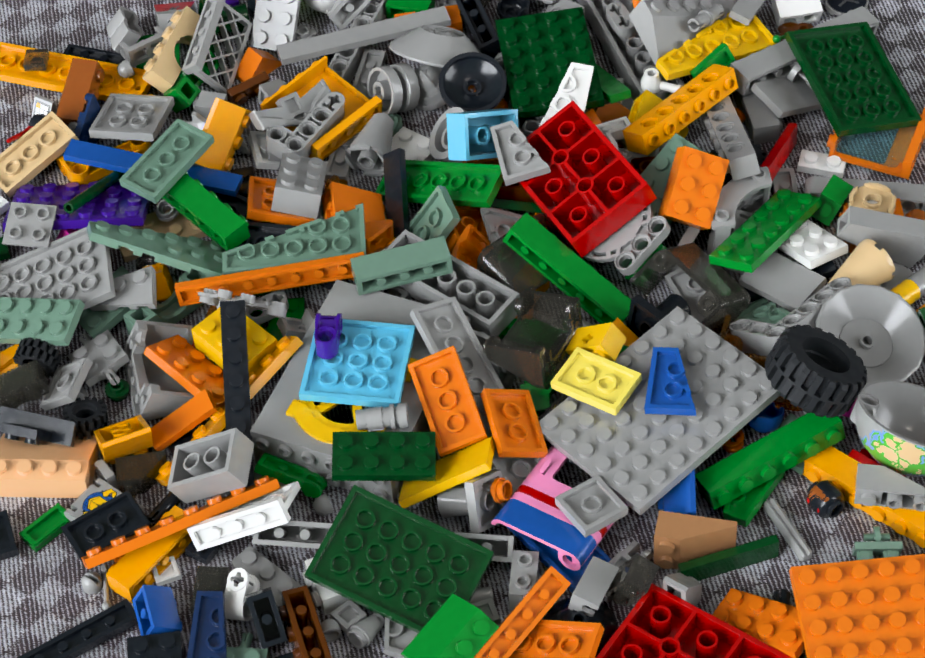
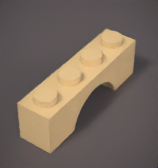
[142,6,200,94]

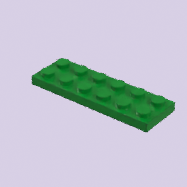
[375,160,504,208]
[709,189,822,273]

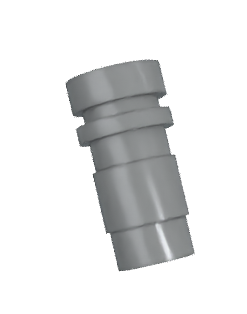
[355,402,409,432]

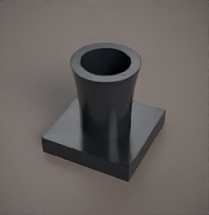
[626,294,691,338]

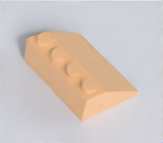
[0,434,99,498]

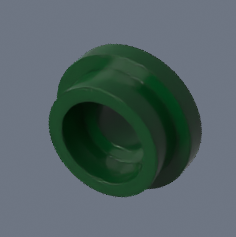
[105,379,130,402]

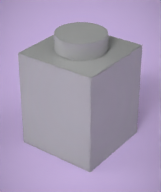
[193,90,228,119]

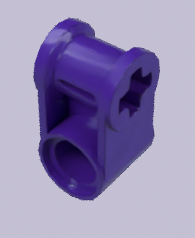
[314,313,343,359]

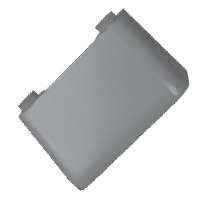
[124,320,194,421]

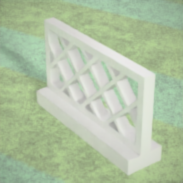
[187,481,301,551]

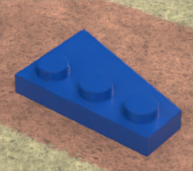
[644,347,697,416]

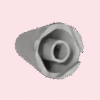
[345,113,394,177]

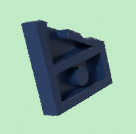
[74,93,101,144]

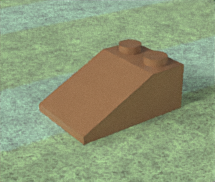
[653,510,738,569]

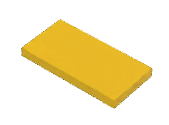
[398,436,496,509]

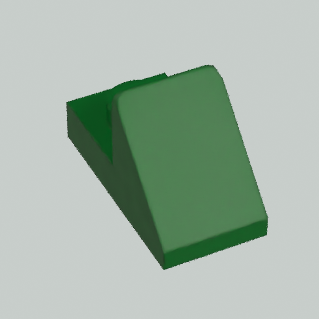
[812,174,853,227]

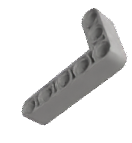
[729,277,852,357]

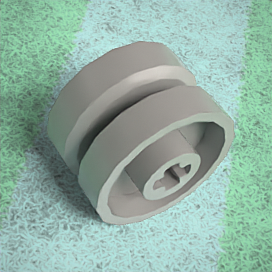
[367,62,420,115]

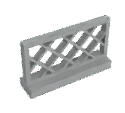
[182,0,253,94]

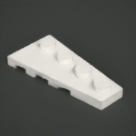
[539,62,594,127]

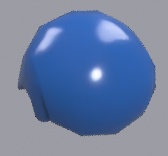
[747,402,785,433]

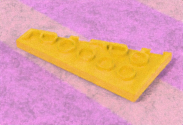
[655,12,776,81]

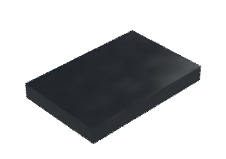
[60,490,152,567]

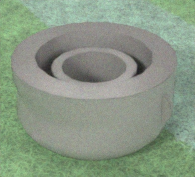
[429,107,468,163]

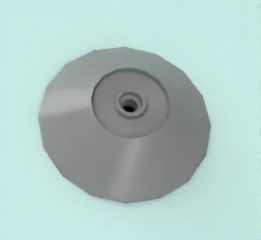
[389,25,481,68]
[816,284,925,384]

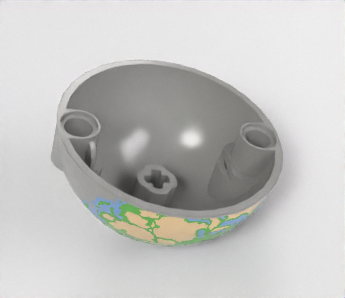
[850,380,925,477]

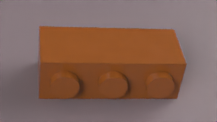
[56,58,105,126]

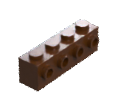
[278,585,332,658]

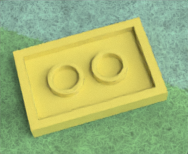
[550,347,642,416]

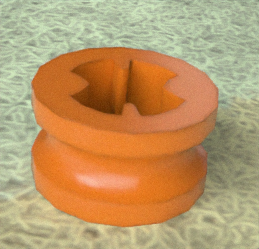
[722,430,744,453]

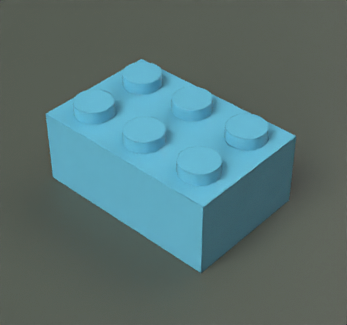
[446,109,519,161]

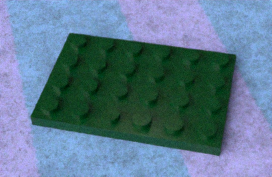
[495,7,605,119]
[785,22,922,137]
[304,485,494,633]

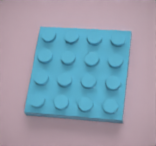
[299,319,416,407]

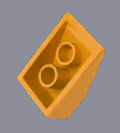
[93,414,153,464]

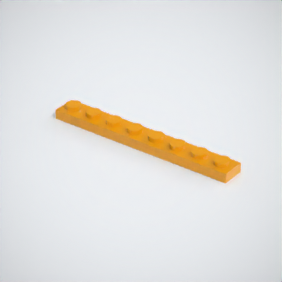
[155,336,303,486]

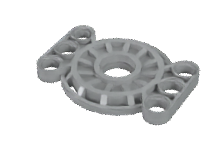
[571,204,671,276]

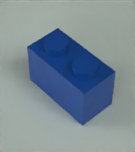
[132,584,183,636]

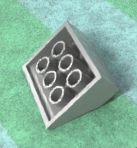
[629,0,717,66]

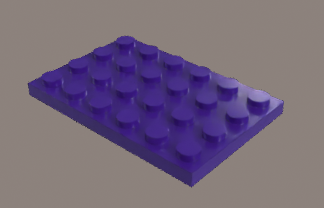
[2,181,151,232]

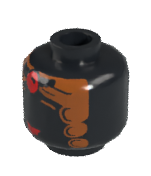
[807,480,845,518]

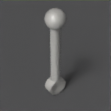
[101,564,112,610]

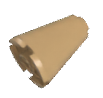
[828,239,895,286]

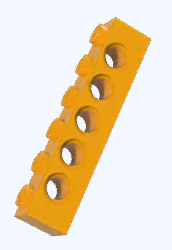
[622,64,738,155]

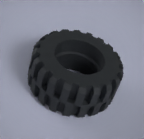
[765,325,867,418]

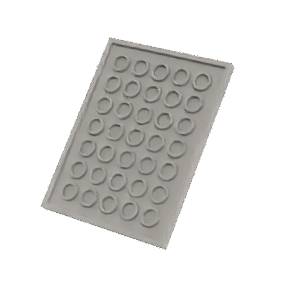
[539,306,780,515]

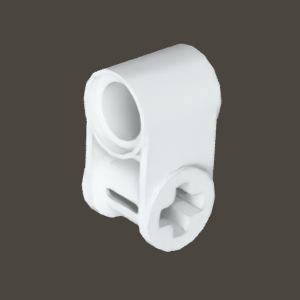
[224,568,260,621]

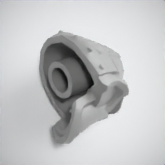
[414,65,446,111]

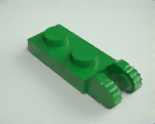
[254,452,327,498]

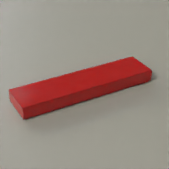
[760,123,798,181]

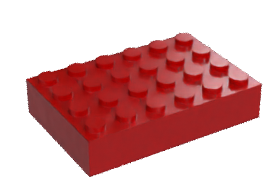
[518,101,657,258]
[596,583,792,658]

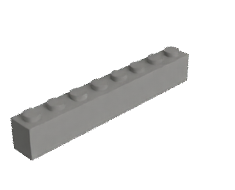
[730,6,880,96]

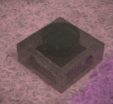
[23,49,49,71]

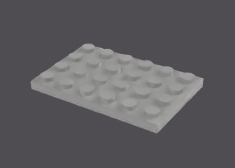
[0,220,116,346]

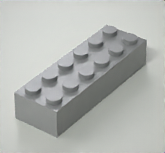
[385,229,521,338]

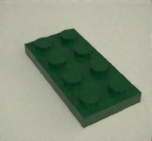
[332,432,436,481]

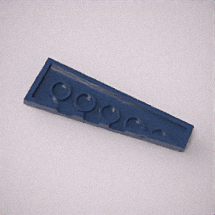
[187,591,227,658]

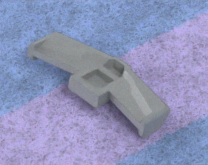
[249,79,331,131]

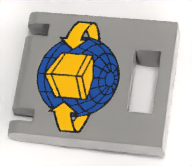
[64,478,145,521]

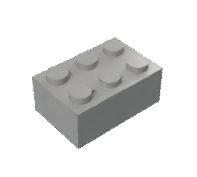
[271,153,328,219]
[167,428,254,504]

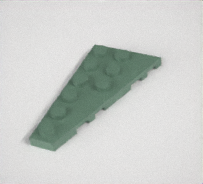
[222,203,367,275]
[87,221,226,278]

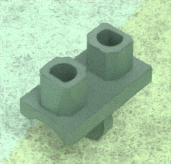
[852,526,903,560]

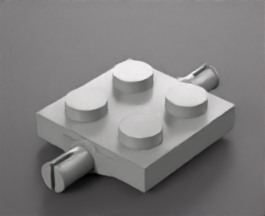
[68,329,130,388]

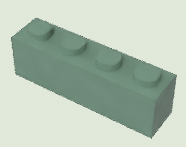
[350,236,453,296]

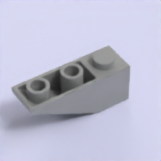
[854,463,925,512]

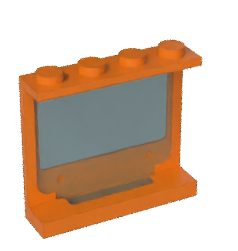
[826,107,925,180]

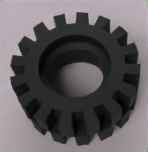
[13,337,61,378]
[62,397,109,440]

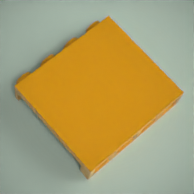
[260,56,382,160]

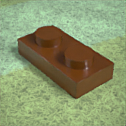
[227,72,270,105]

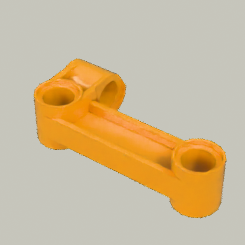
[56,140,151,185]

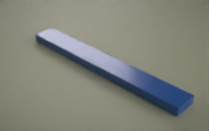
[63,139,243,197]

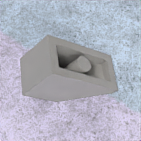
[663,572,702,606]

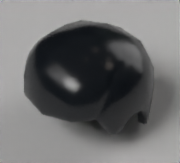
[497,0,530,19]

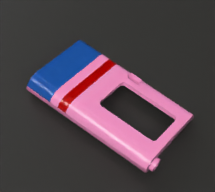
[491,445,627,571]

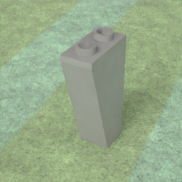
[837,206,925,268]

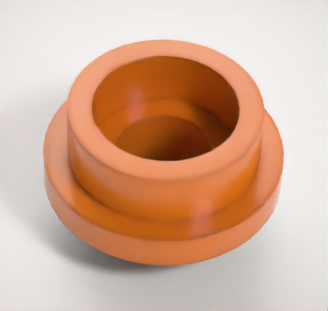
[490,477,513,503]

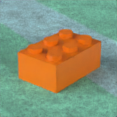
[658,146,730,230]

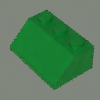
[401,594,499,658]

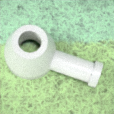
[640,68,683,94]

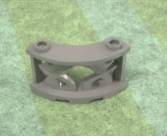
[707,166,772,258]

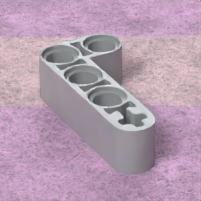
[266,92,345,159]

